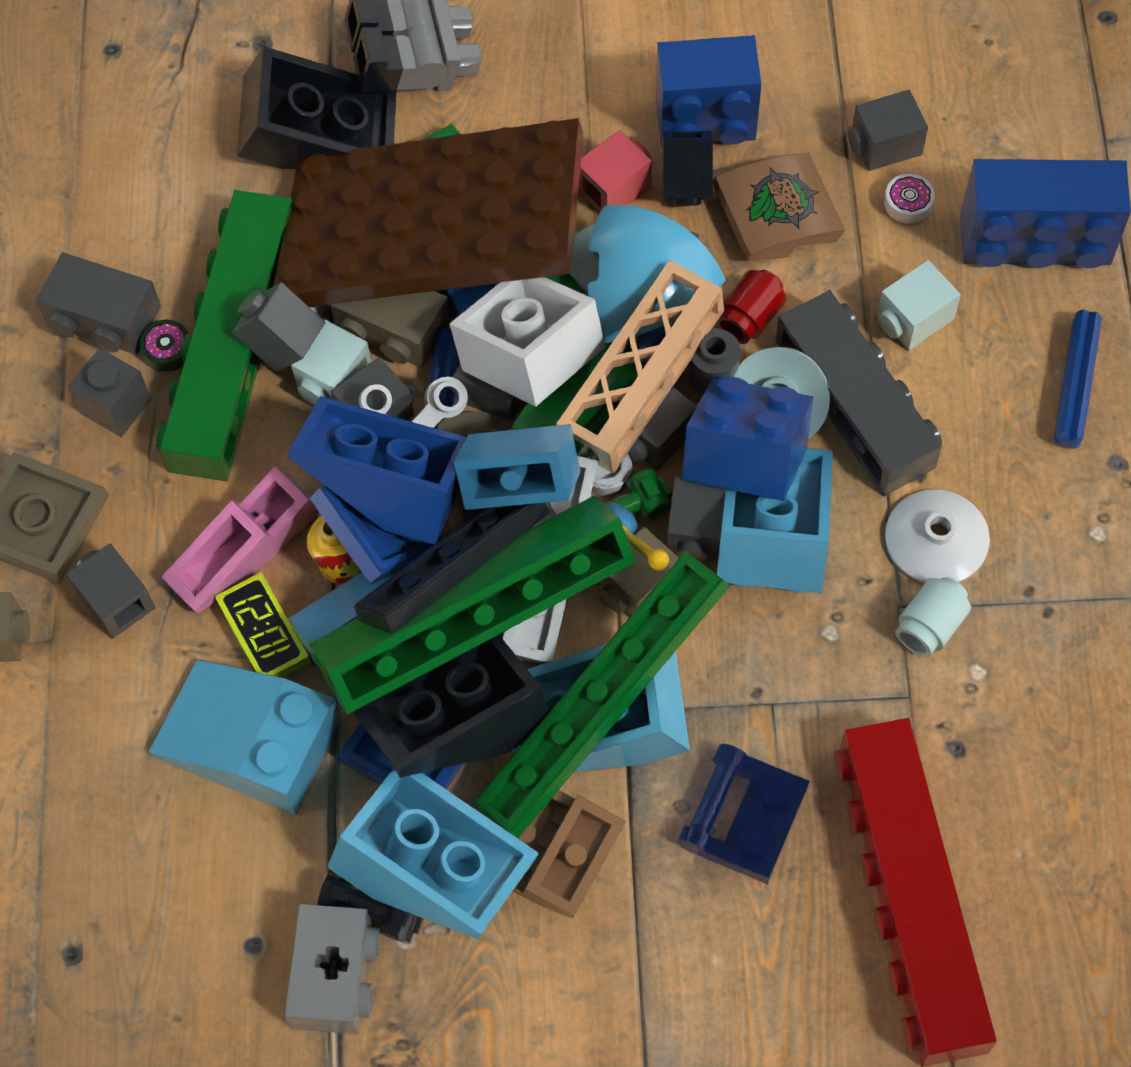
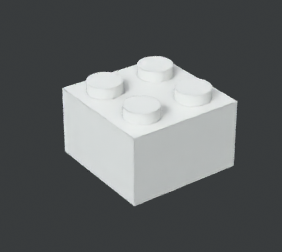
[450,277,605,407]

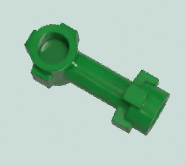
[604,469,672,520]

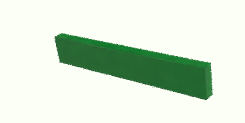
[473,551,730,838]

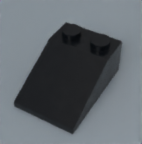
[237,46,397,169]
[353,635,548,778]

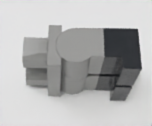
[344,0,482,92]

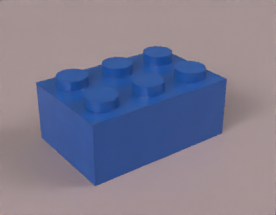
[960,159,1131,268]

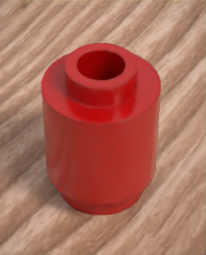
[716,270,786,344]

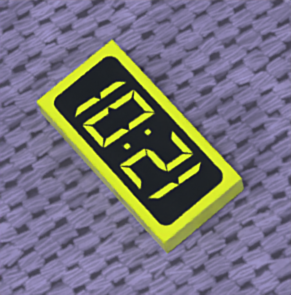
[215,572,311,678]

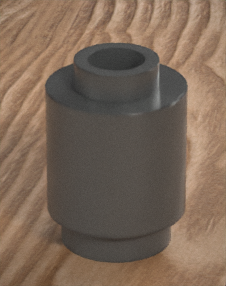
[688,329,741,395]

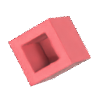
[578,130,652,212]

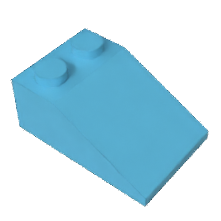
[717,448,833,593]
[513,644,690,772]
[149,659,342,815]
[327,769,539,939]

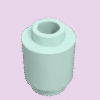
[895,577,971,657]

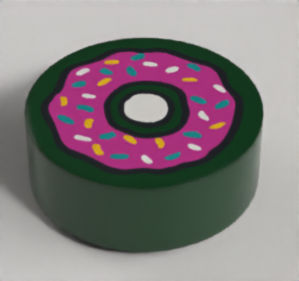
[140,319,189,372]

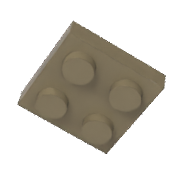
[0,453,109,583]

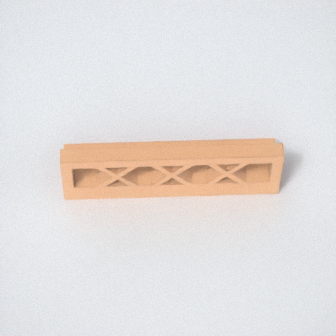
[556,260,724,474]

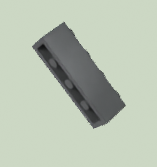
[775,290,942,496]

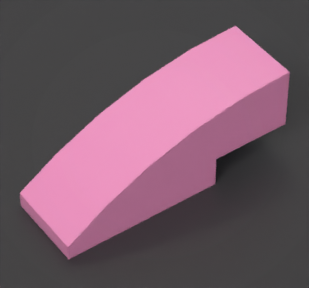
[162,466,318,613]

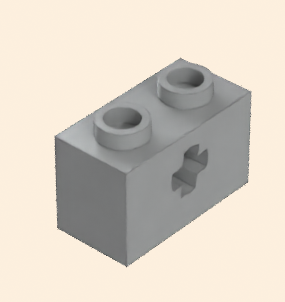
[285,904,380,1034]

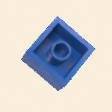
[656,35,761,147]
[682,377,814,501]

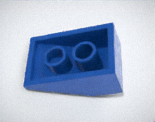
[289,396,467,545]

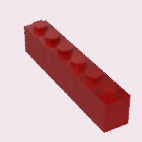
[834,718,997,1067]

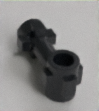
[317,874,424,944]

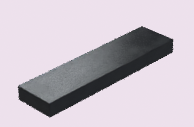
[353,503,550,634]

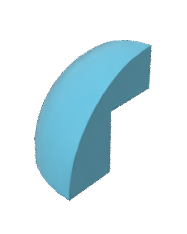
[587,205,726,343]

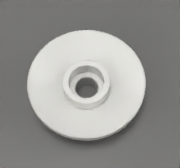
[885,489,990,584]

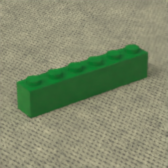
[156,190,293,482]
[308,496,636,714]

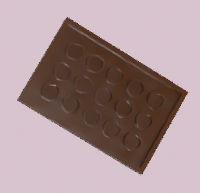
[274,118,583,307]

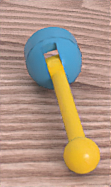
[606,503,669,571]

